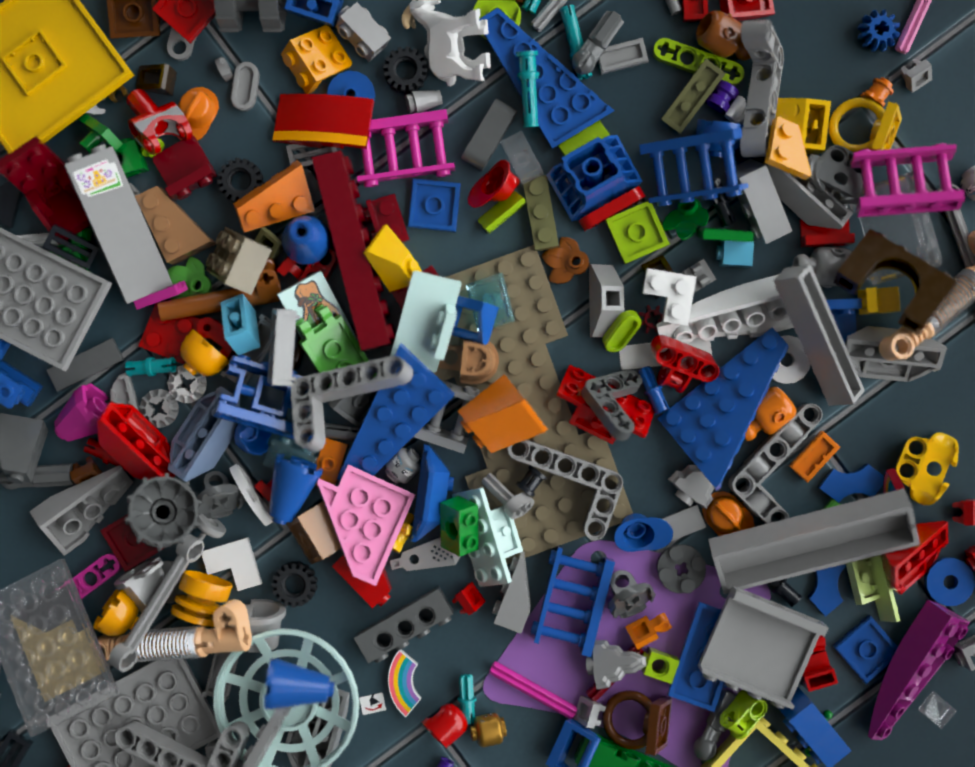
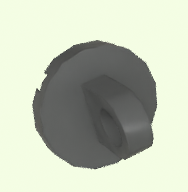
[196,471,245,519]
[608,570,656,618]

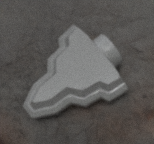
[668,465,714,509]
[586,640,646,690]

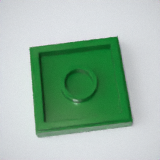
[697,227,754,242]

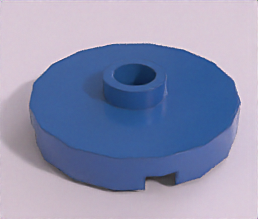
[327,71,376,103]

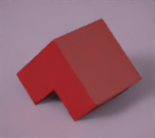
[800,650,838,692]

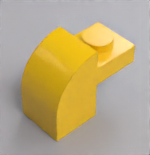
[858,286,901,315]

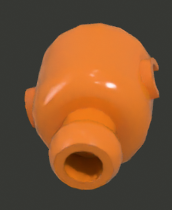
[745,386,796,441]

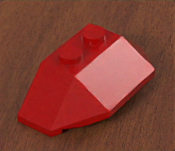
[97,402,175,481]
[881,521,948,594]

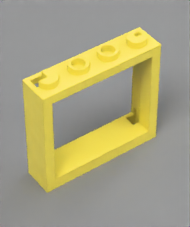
[701,717,818,767]

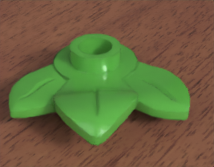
[167,257,211,300]

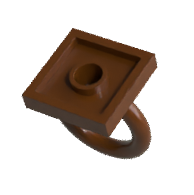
[602,690,672,756]

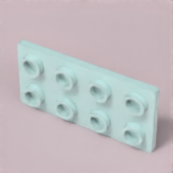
[390,271,461,372]
[452,488,523,587]

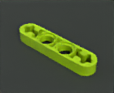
[652,38,745,86]

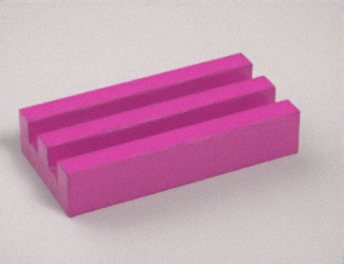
[133,280,188,310]

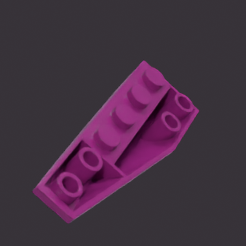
[868,600,970,740]

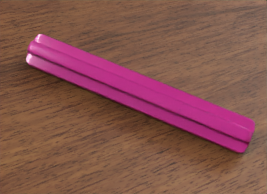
[489,662,577,719]

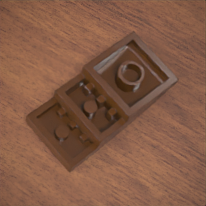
[107,0,160,39]

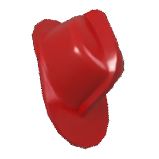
[468,160,520,208]

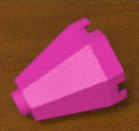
[55,383,109,442]

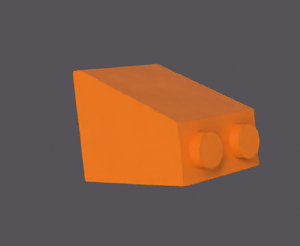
[458,374,548,453]

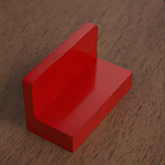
[800,219,855,247]

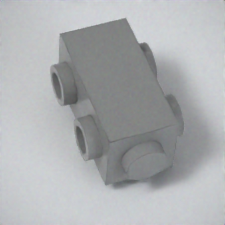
[335,2,391,62]

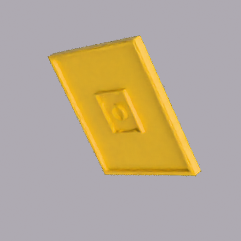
[0,0,135,154]

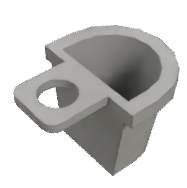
[114,556,173,613]
[244,599,286,653]

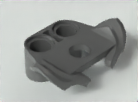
[807,145,879,205]

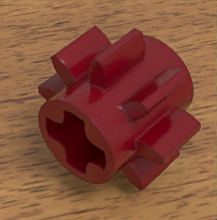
[638,305,663,334]

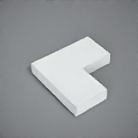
[202,537,262,591]

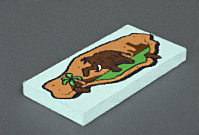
[277,270,365,353]

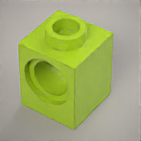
[641,647,680,684]

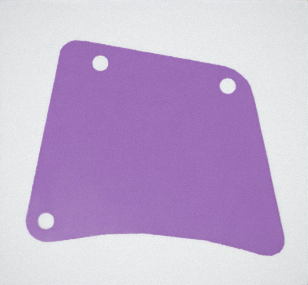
[483,540,771,767]

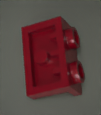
[363,193,410,243]

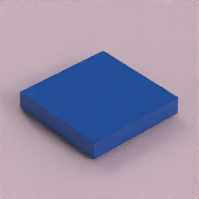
[408,178,461,232]
[833,615,898,684]

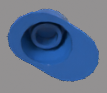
[614,513,673,552]

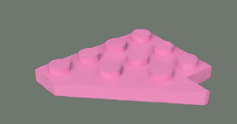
[317,465,415,586]

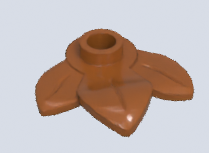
[542,237,589,284]

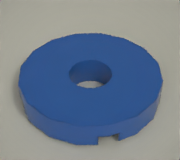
[924,557,975,606]

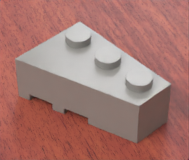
[725,159,792,244]

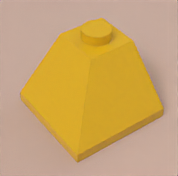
[364,224,422,292]

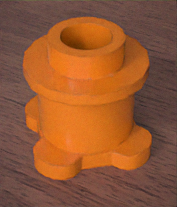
[860,77,894,107]

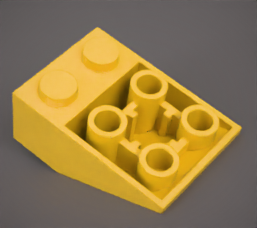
[756,98,831,155]

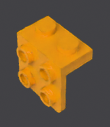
[281,25,352,94]

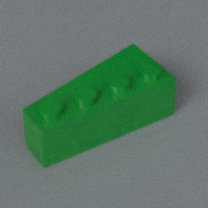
[574,733,674,767]

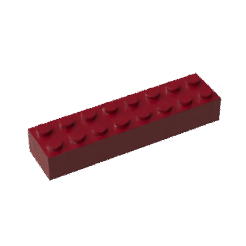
[312,150,396,352]

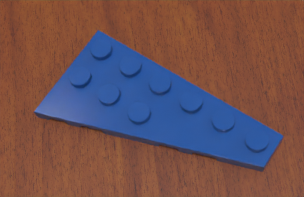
[337,343,455,481]

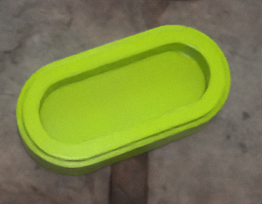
[602,310,642,352]

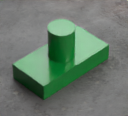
[79,113,123,153]

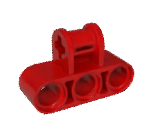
[650,335,720,393]

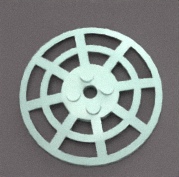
[213,628,359,767]

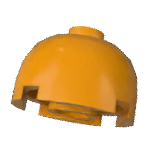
[180,330,229,376]
[93,589,139,636]

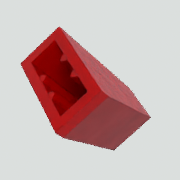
[332,554,392,608]

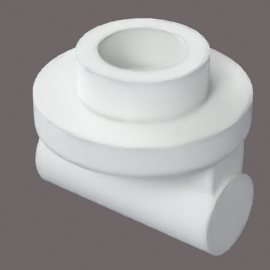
[724,95,746,124]

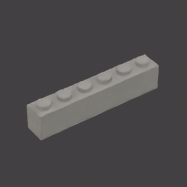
[773,264,865,406]

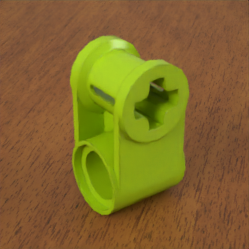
[719,690,768,740]

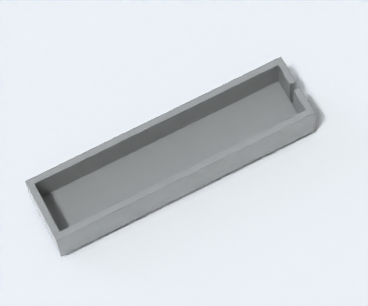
[708,488,920,594]

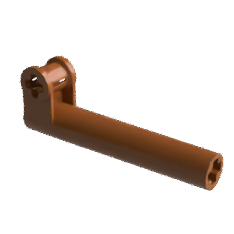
[158,257,282,321]

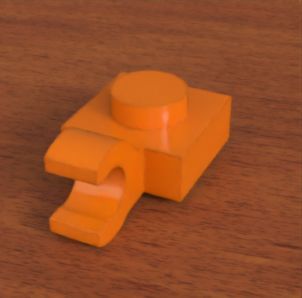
[625,613,672,650]

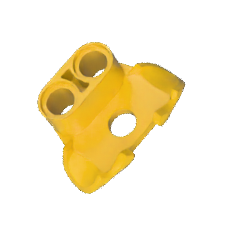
[895,433,959,505]

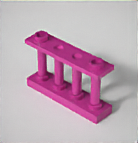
[357,109,455,187]
[850,143,965,217]

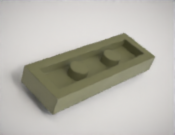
[661,59,726,134]
[522,175,559,251]

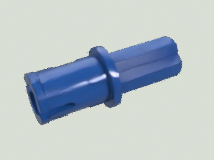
[638,366,670,415]

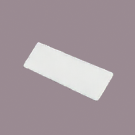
[619,338,712,370]

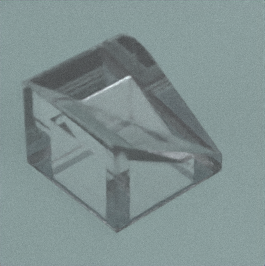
[918,691,957,730]

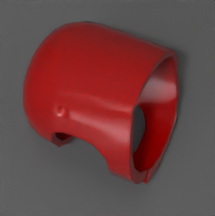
[422,704,468,749]

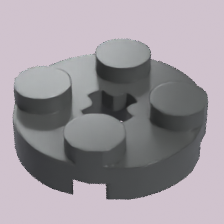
[656,544,706,593]

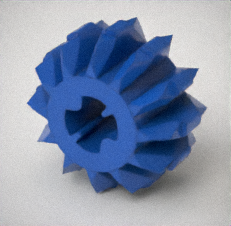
[857,10,900,52]

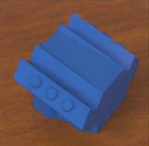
[546,135,642,221]

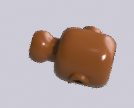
[696,10,751,61]

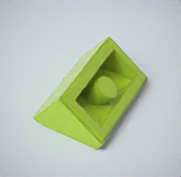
[558,120,610,156]
[478,191,525,234]

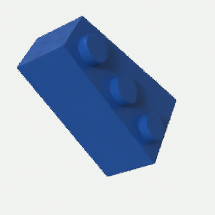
[777,686,851,767]

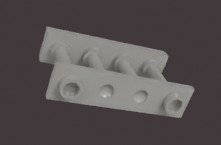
[413,379,480,454]

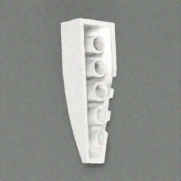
[656,274,794,343]

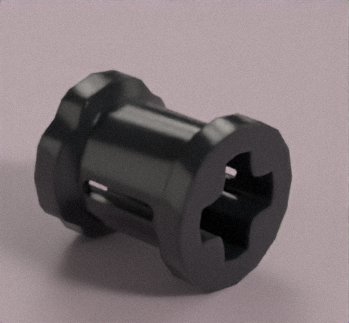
[516,465,547,497]

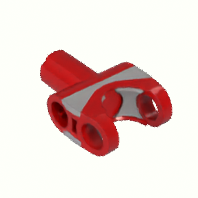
[126,89,193,155]

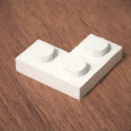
[642,268,697,326]

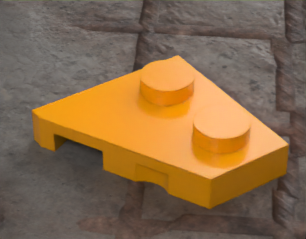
[765,116,811,180]

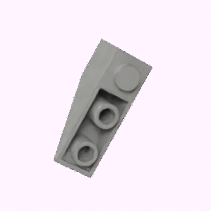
[492,551,531,634]

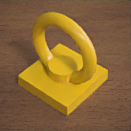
[829,97,902,152]

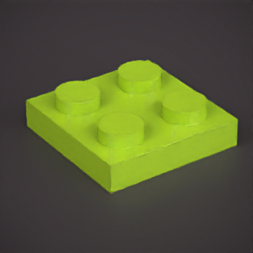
[605,201,670,265]

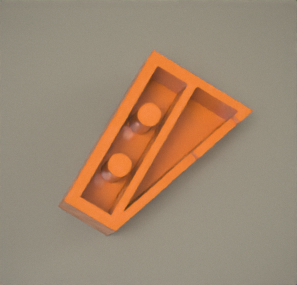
[234,160,315,233]

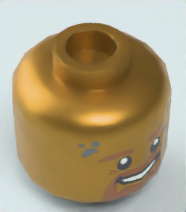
[470,713,507,747]

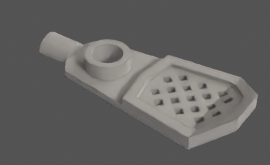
[390,537,460,571]

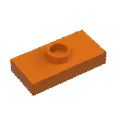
[789,430,840,483]
[316,438,349,486]

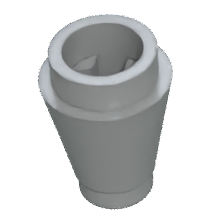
[405,90,443,114]

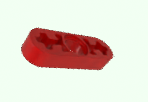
[579,186,646,231]

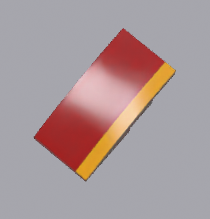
[272,94,374,149]

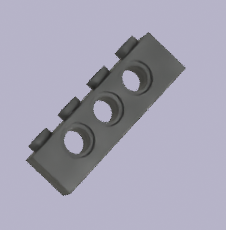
[354,586,454,664]

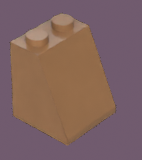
[286,501,341,564]

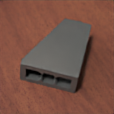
[0,413,49,484]

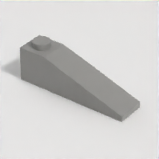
[29,465,133,556]

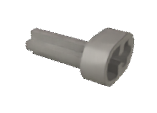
[481,473,535,520]

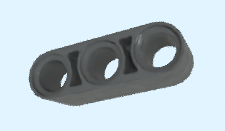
[461,98,518,171]

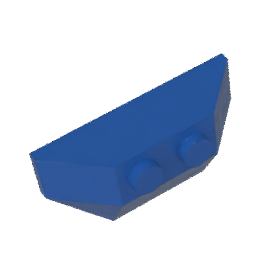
[411,444,454,542]

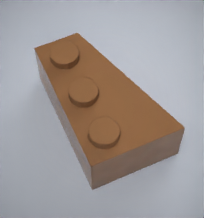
[135,186,216,265]

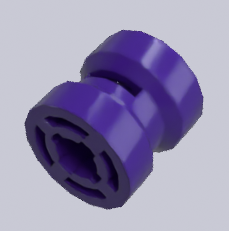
[705,80,739,114]

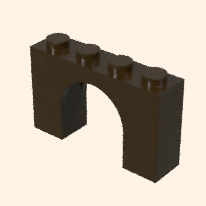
[833,229,958,336]

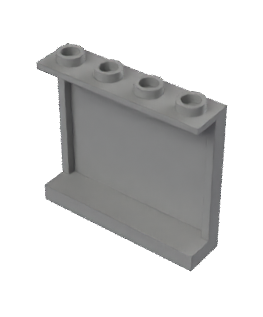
[697,585,828,709]

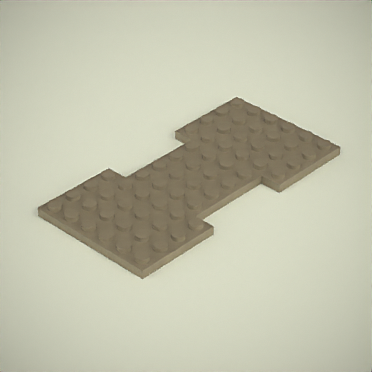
[433,245,633,564]

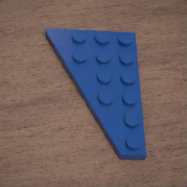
[657,327,789,490]

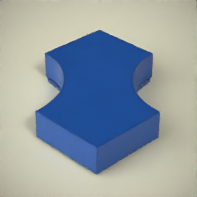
[818,464,884,503]
[808,564,846,617]

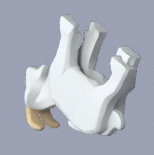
[402,0,491,87]

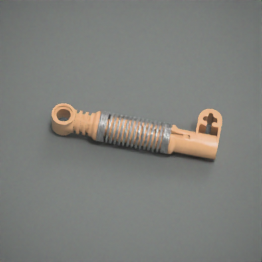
[879,230,975,361]
[95,599,252,662]

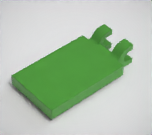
[295,304,377,389]

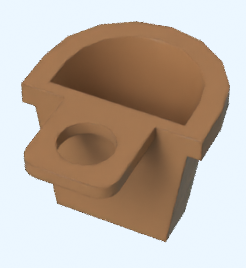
[438,339,499,384]

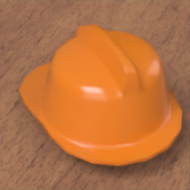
[178,87,219,140]
[702,491,755,536]

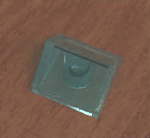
[466,273,515,332]

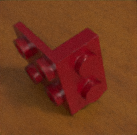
[153,136,218,200]

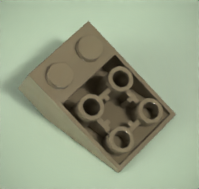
[206,226,272,295]

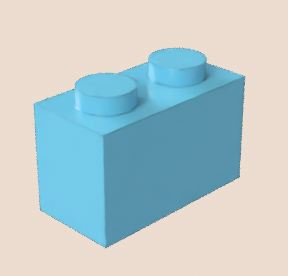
[221,294,261,356]

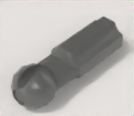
[572,11,624,75]
[0,463,75,490]
[693,689,737,760]

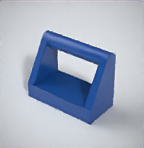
[451,296,499,345]
[546,718,601,767]

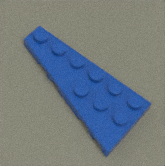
[479,8,615,149]

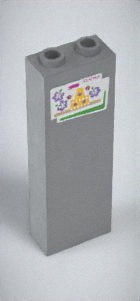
[64,144,173,304]

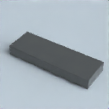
[47,338,124,392]

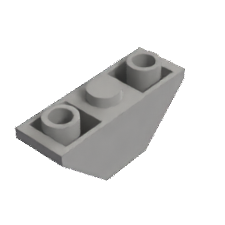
[589,264,624,338]

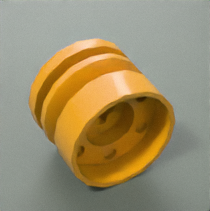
[170,570,233,627]

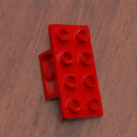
[556,365,654,445]

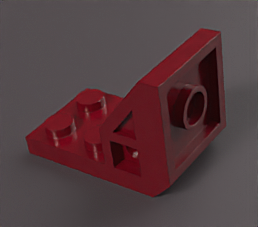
[0,136,90,245]

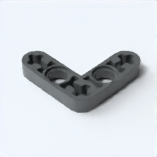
[581,369,643,441]

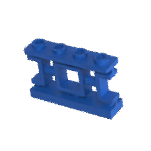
[213,355,312,442]
[0,359,43,408]

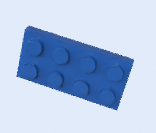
[667,601,724,712]

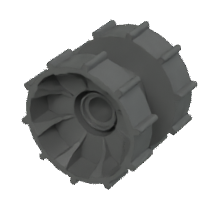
[214,0,287,32]
[125,473,201,552]

